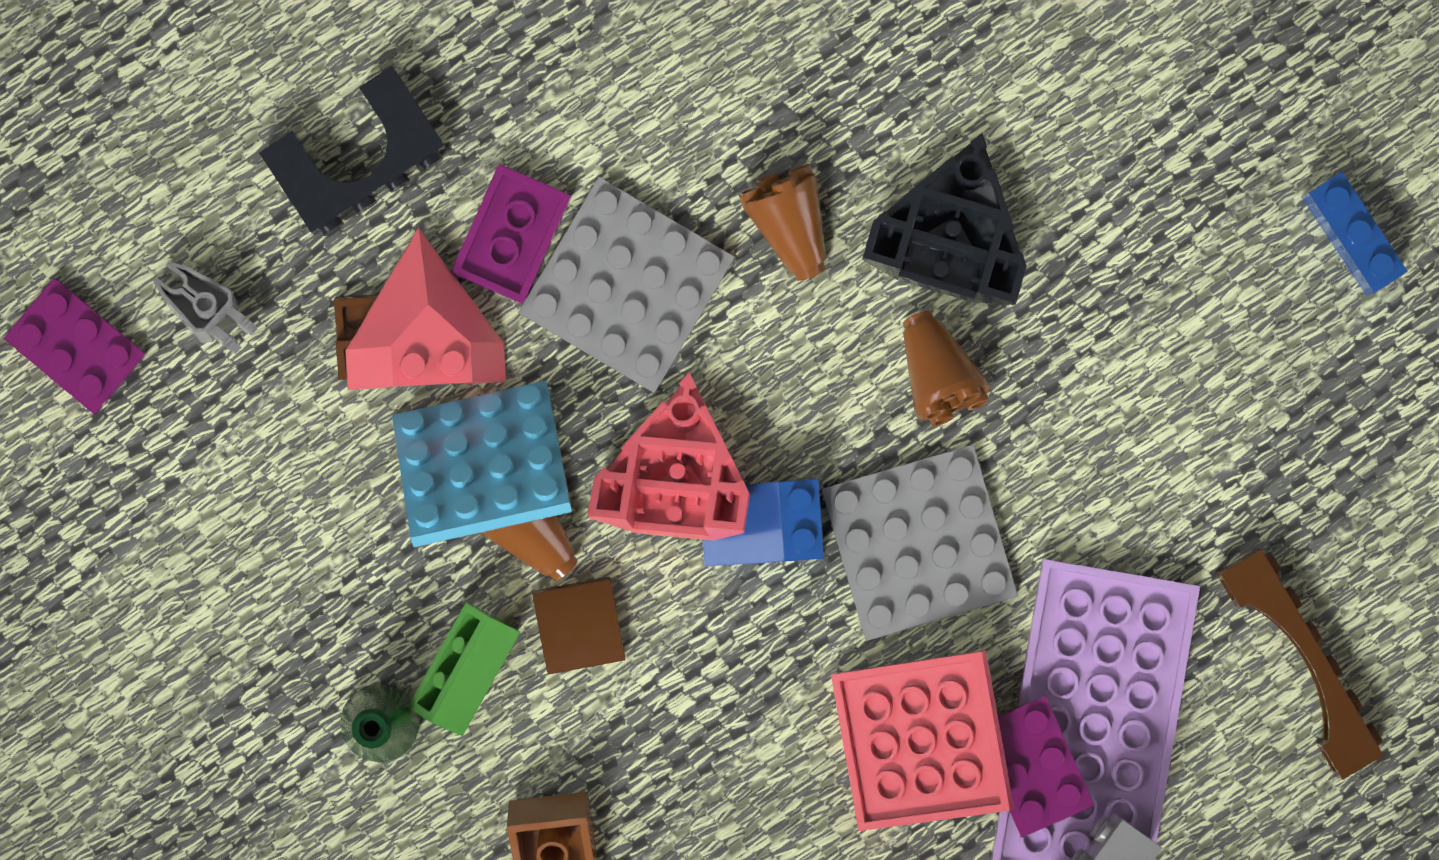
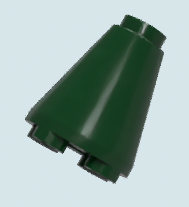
[340,683,420,763]

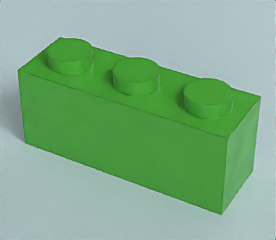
[408,602,520,736]

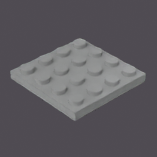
[518,177,735,393]
[821,445,1018,641]

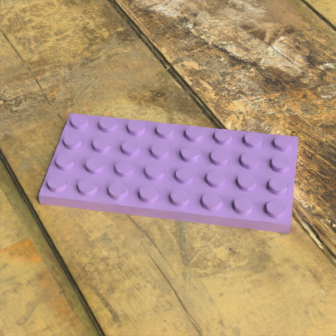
[991,559,1200,860]

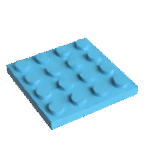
[392,381,572,547]

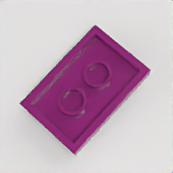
[451,164,572,305]
[3,278,147,415]
[998,695,1095,838]

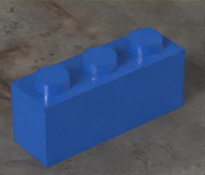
[1301,172,1408,296]

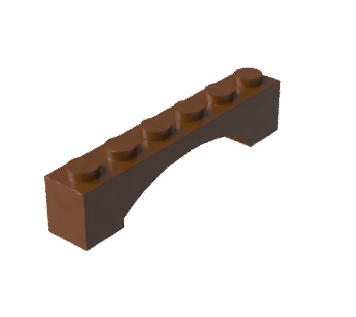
[1215,549,1384,780]

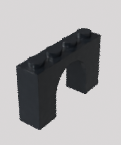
[259,66,447,236]

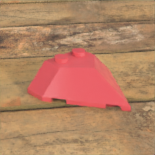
[345,228,506,390]
[587,372,750,541]

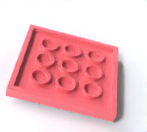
[831,650,1014,831]

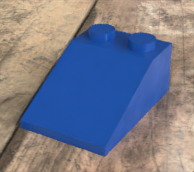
[703,479,824,566]

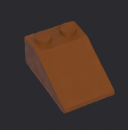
[507,792,597,860]

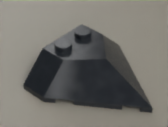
[862,132,1027,305]

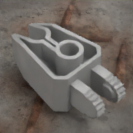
[153,262,257,354]

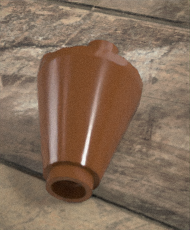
[738,164,826,281]
[903,311,990,427]
[480,516,578,581]

